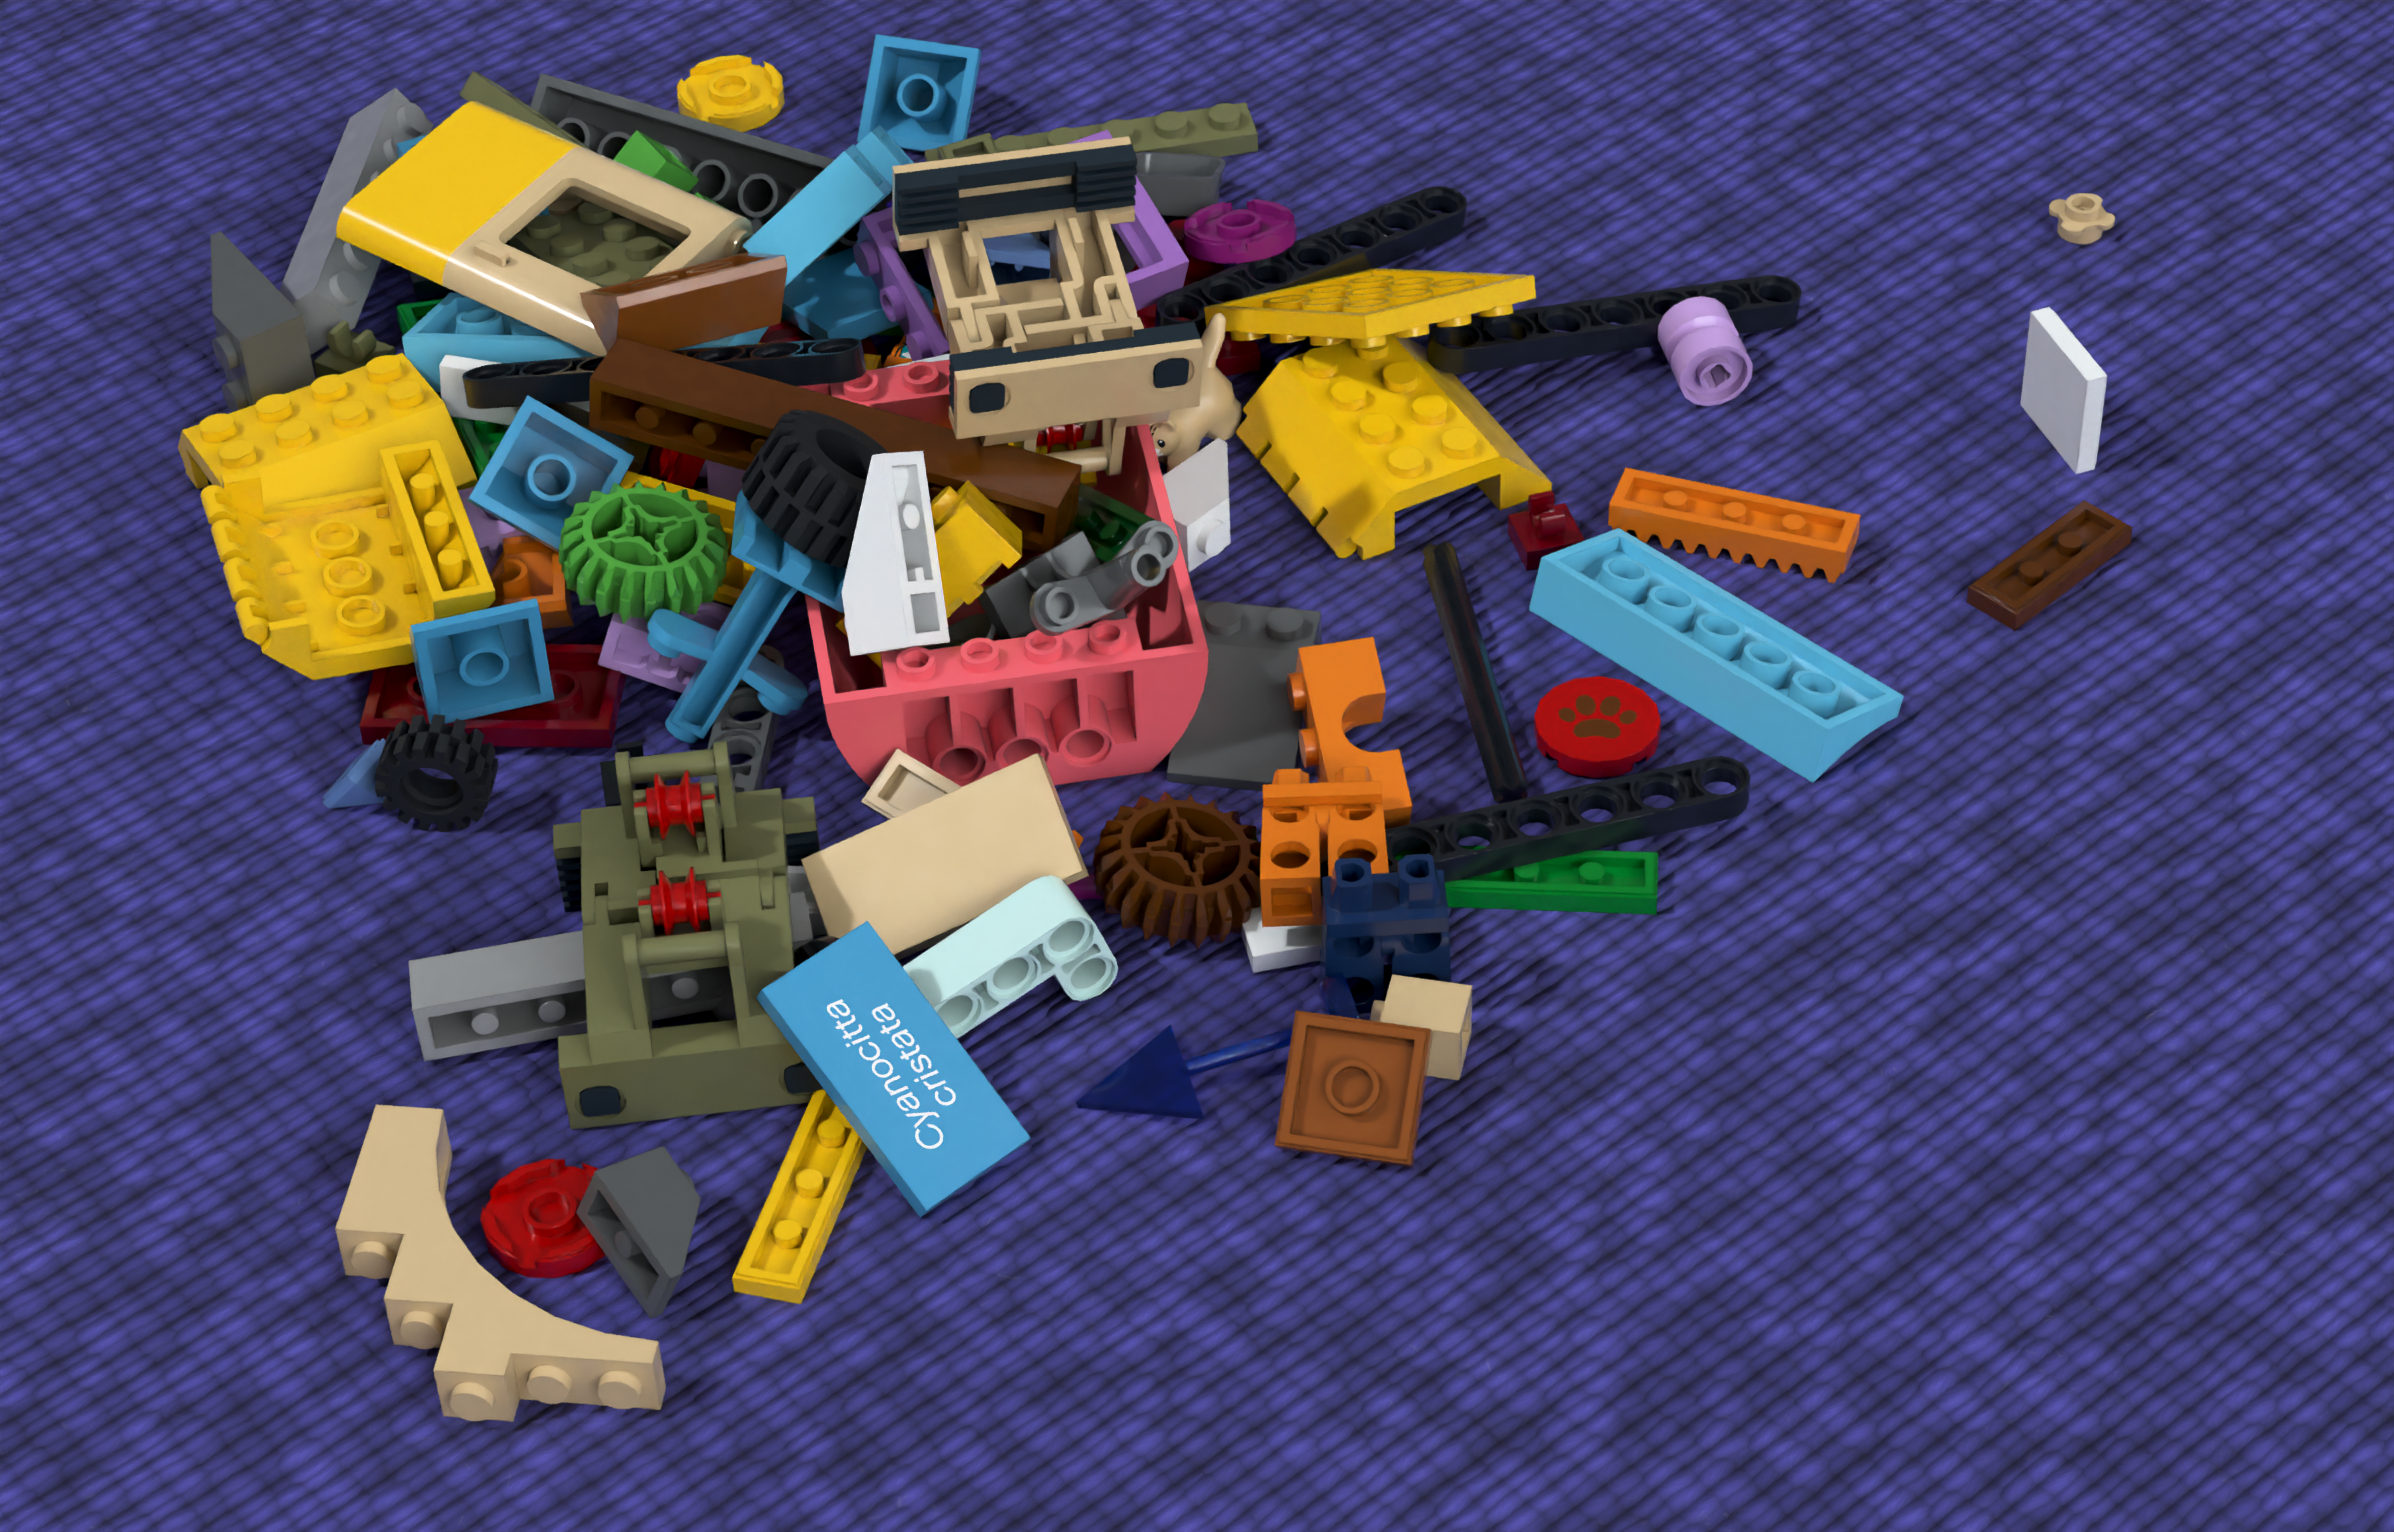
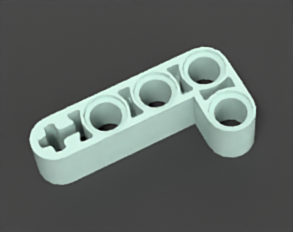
[903,875,1118,1039]

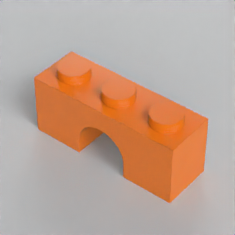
[1286,637,1412,829]

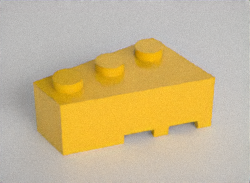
[835,480,1022,669]

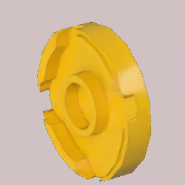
[677,55,785,132]

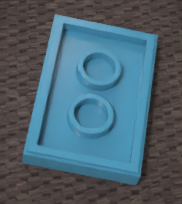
[781,247,934,340]

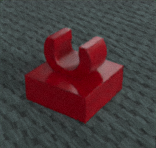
[1508,490,1585,571]

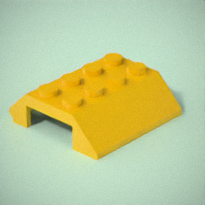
[1235,333,1552,561]
[178,352,478,507]
[200,439,496,681]

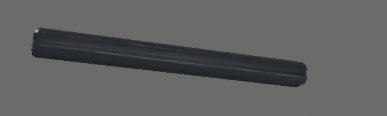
[1423,541,1528,804]

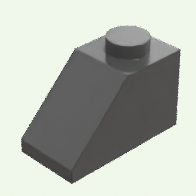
[576,1146,701,1319]

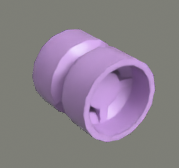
[1657,296,1753,406]

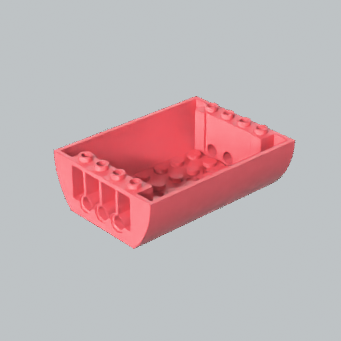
[797,360,1209,787]

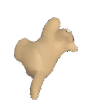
[1149,313,1242,473]

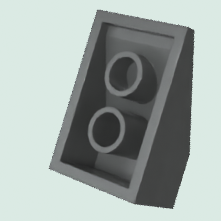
[210,231,315,412]
[1167,600,1322,791]

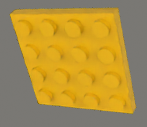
[1204,268,1536,348]

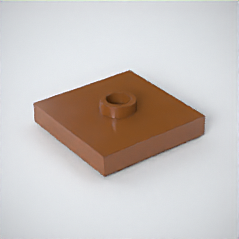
[1274,1010,1433,1168]

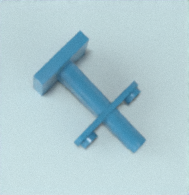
[647,489,847,743]

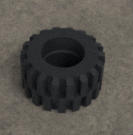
[741,409,889,568]

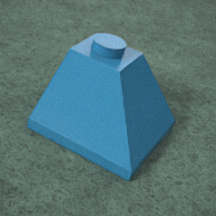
[857,34,982,153]

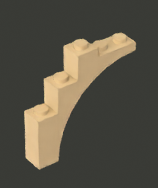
[335,1105,666,1422]

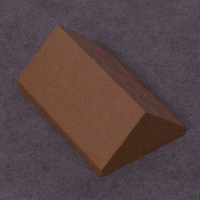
[580,252,787,353]

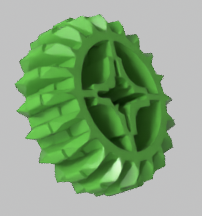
[558,480,729,624]

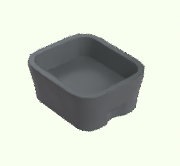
[1135,152,1225,217]

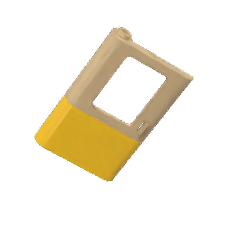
[336,101,753,356]

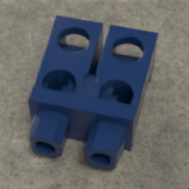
[1319,854,1451,1015]

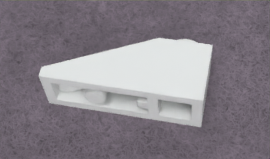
[841,451,950,656]

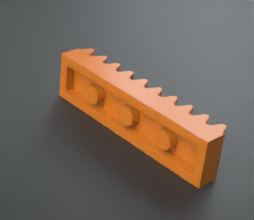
[1608,468,1861,583]

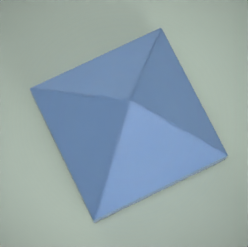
[322,739,386,809]

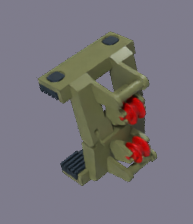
[553,740,830,1130]

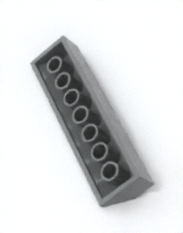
[530,73,925,273]

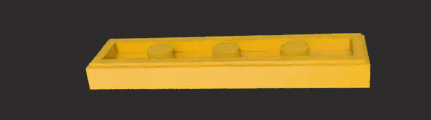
[732,1088,867,1304]

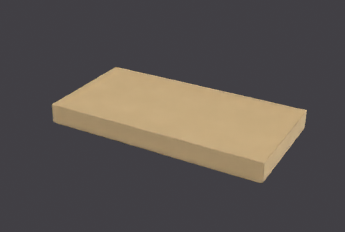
[801,753,1089,961]

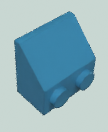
[467,395,635,553]
[409,598,554,724]

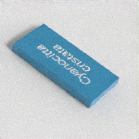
[756,921,1031,1218]

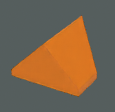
[487,536,574,629]

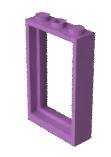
[853,129,1190,361]

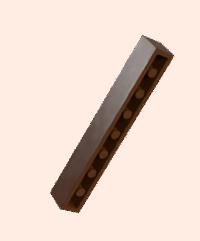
[589,337,1082,554]

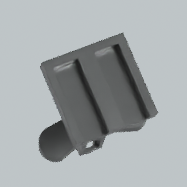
[977,520,1179,640]

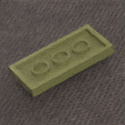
[509,202,674,287]

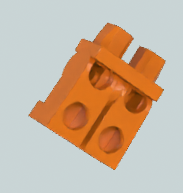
[1260,766,1389,927]

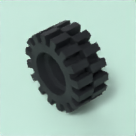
[374,714,499,832]

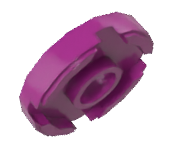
[1183,200,1297,263]

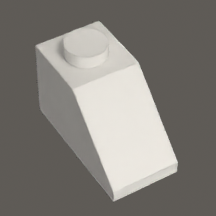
[1163,438,1231,573]

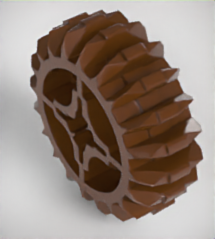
[1092,791,1261,949]

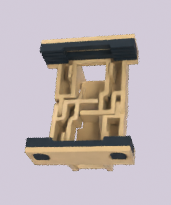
[892,136,1203,476]

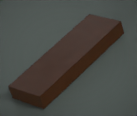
[1967,500,2133,631]

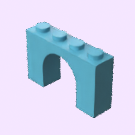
[742,125,914,287]

